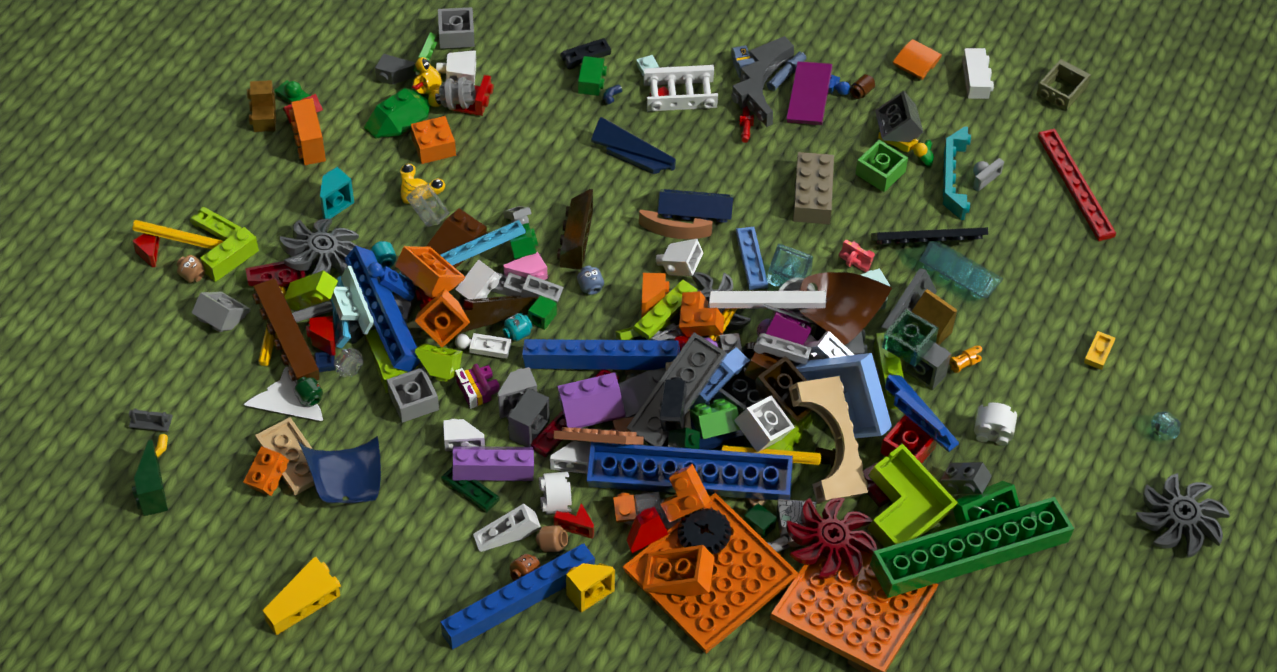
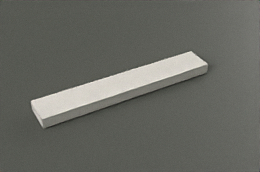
[709,291,826,308]

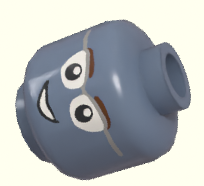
[577,266,604,295]

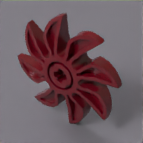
[786,498,877,579]

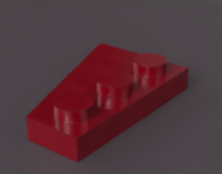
[245,261,305,287]

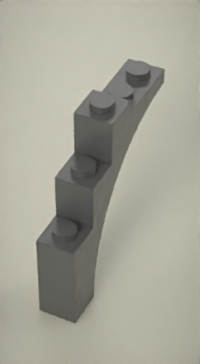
[731,36,794,127]

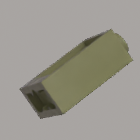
[1036,59,1091,111]

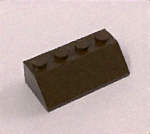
[557,189,593,270]

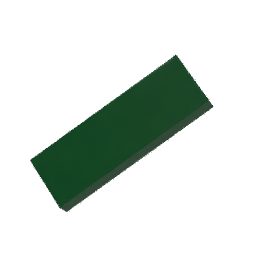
[441,466,500,513]

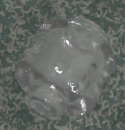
[334,348,363,378]

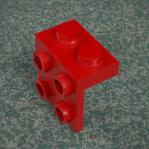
[453,75,494,116]

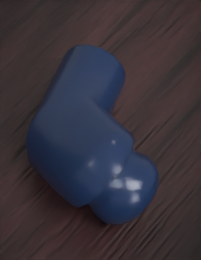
[602,84,622,105]

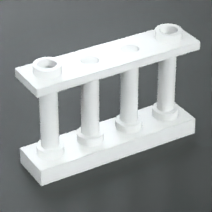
[643,65,718,111]

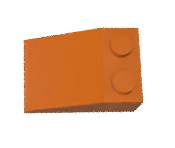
[643,545,715,596]

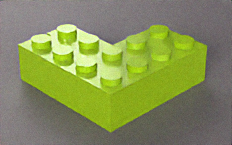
[867,444,958,548]

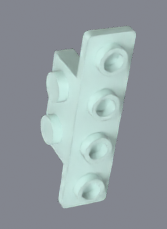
[331,266,374,334]

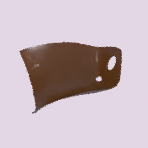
[799,272,892,345]

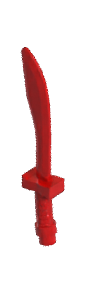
[740,106,754,143]

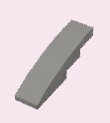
[491,272,564,303]

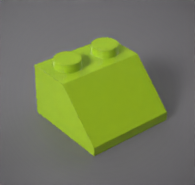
[415,343,463,381]

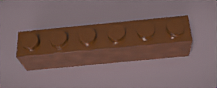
[252,278,320,385]

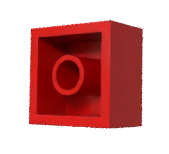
[880,415,937,464]

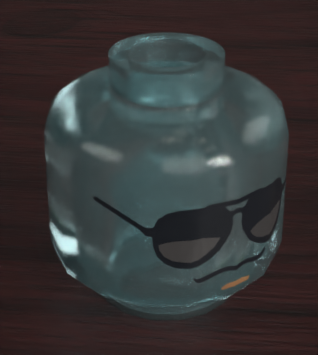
[1151,411,1181,440]

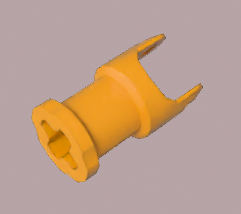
[949,346,982,373]

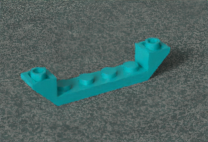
[943,127,971,220]

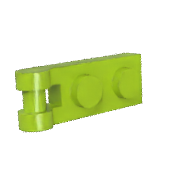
[190,207,241,241]

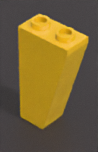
[263,557,341,635]

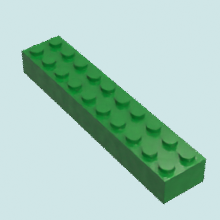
[870,497,1074,598]

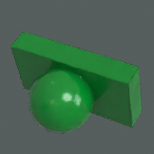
[275,80,311,104]

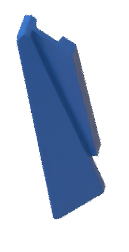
[885,375,959,452]

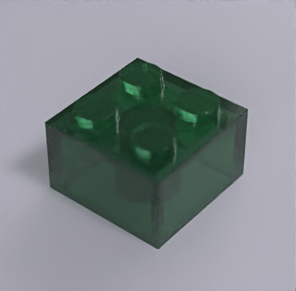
[882,309,939,367]

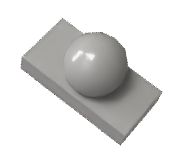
[973,158,1004,191]
[503,206,532,224]

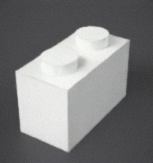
[455,260,501,299]

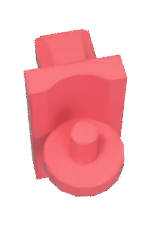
[839,240,875,272]

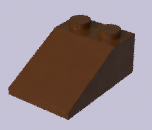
[426,208,487,268]

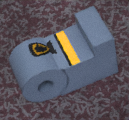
[731,45,754,78]

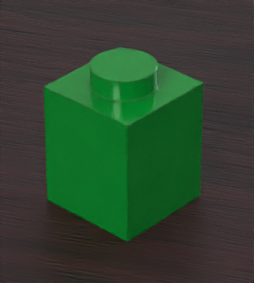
[528,295,557,330]

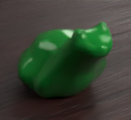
[919,140,934,167]

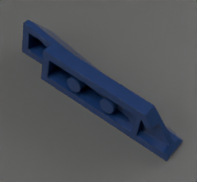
[591,117,676,174]

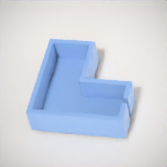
[796,353,892,438]

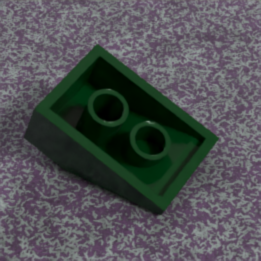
[132,440,168,516]

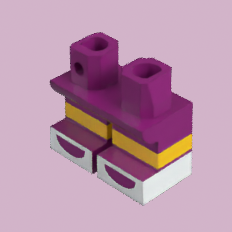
[455,363,500,409]

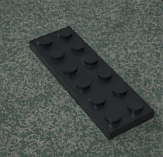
[871,227,988,244]

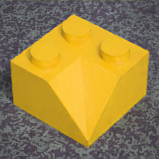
[566,563,615,613]

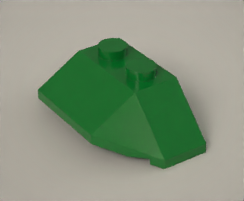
[364,88,431,139]

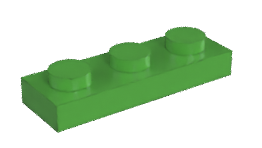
[413,32,437,73]

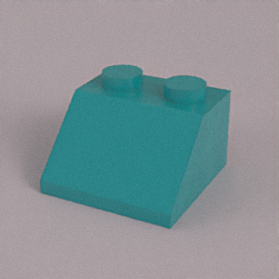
[320,167,354,219]

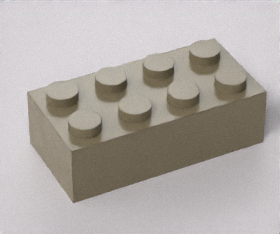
[793,152,834,224]

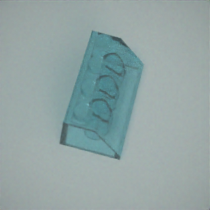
[919,241,1003,299]

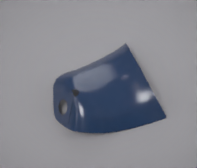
[298,436,381,503]

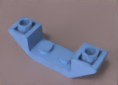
[690,347,750,409]

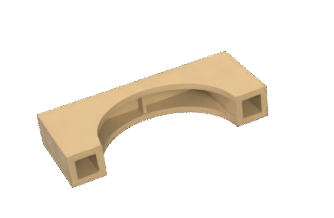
[789,376,868,504]

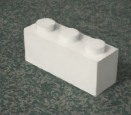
[962,48,994,99]

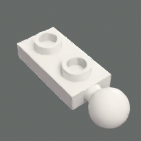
[455,333,511,359]

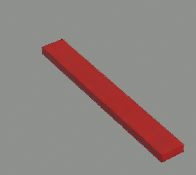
[1038,128,1116,241]

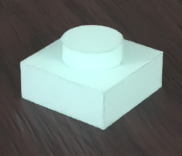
[636,55,659,76]

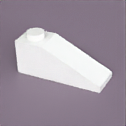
[473,504,541,552]

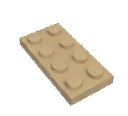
[255,417,315,495]

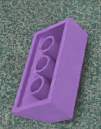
[453,446,534,481]

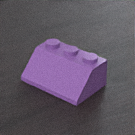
[558,373,626,428]

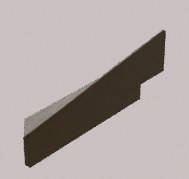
[458,295,538,334]

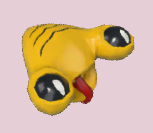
[412,57,442,107]
[400,164,445,204]

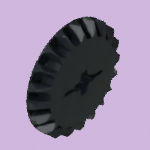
[678,507,731,555]

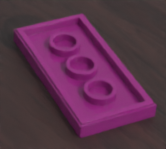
[787,61,833,125]

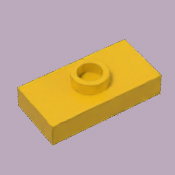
[1084,331,1116,370]

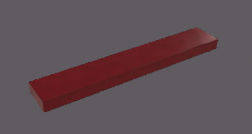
[531,369,619,457]

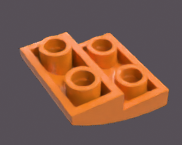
[893,39,942,80]

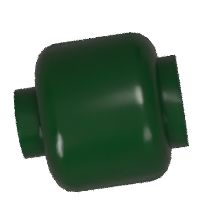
[294,377,323,407]

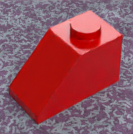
[306,316,336,356]
[626,506,669,553]

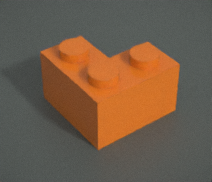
[679,291,725,337]
[660,464,711,522]

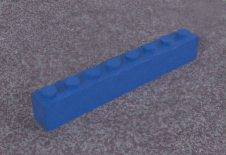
[345,246,421,372]
[522,339,680,370]
[440,543,595,650]

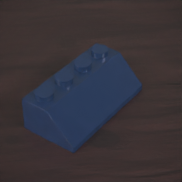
[658,189,733,222]

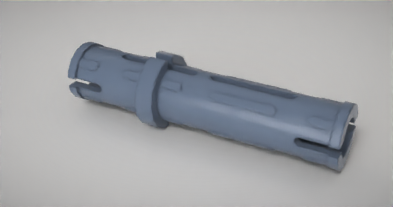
[766,51,806,91]

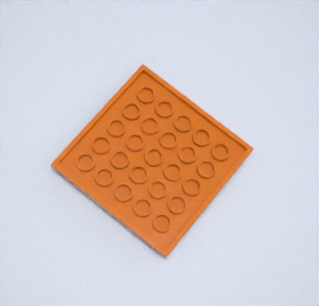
[623,493,799,654]
[770,549,938,672]

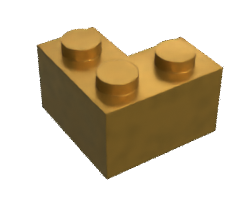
[247,80,276,132]

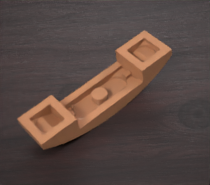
[639,210,713,239]

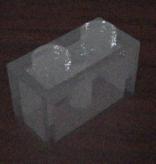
[406,184,450,227]

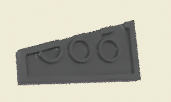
[882,268,937,336]

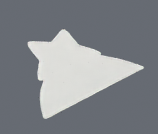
[244,367,323,421]

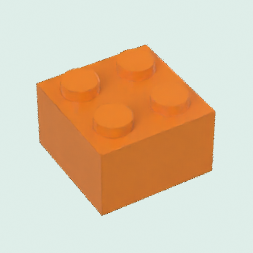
[411,116,456,164]

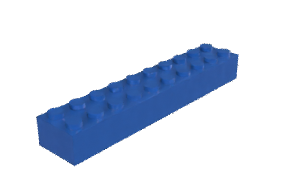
[587,442,793,500]

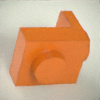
[613,493,636,523]

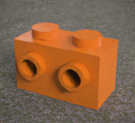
[243,446,289,496]

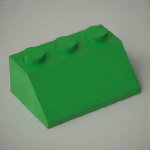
[953,481,1020,525]

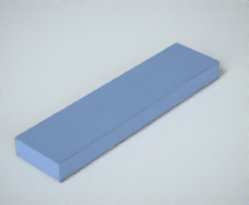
[736,227,768,290]

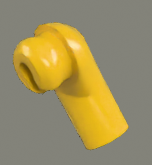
[155,434,168,458]

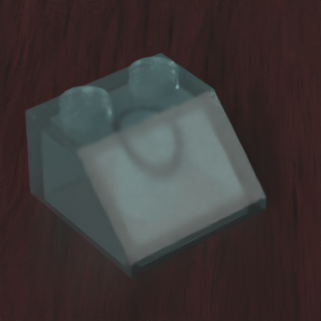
[767,243,813,287]

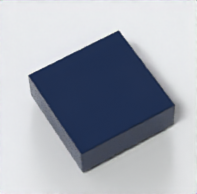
[315,352,336,372]

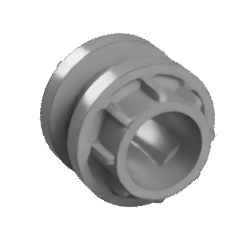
[439,77,476,110]

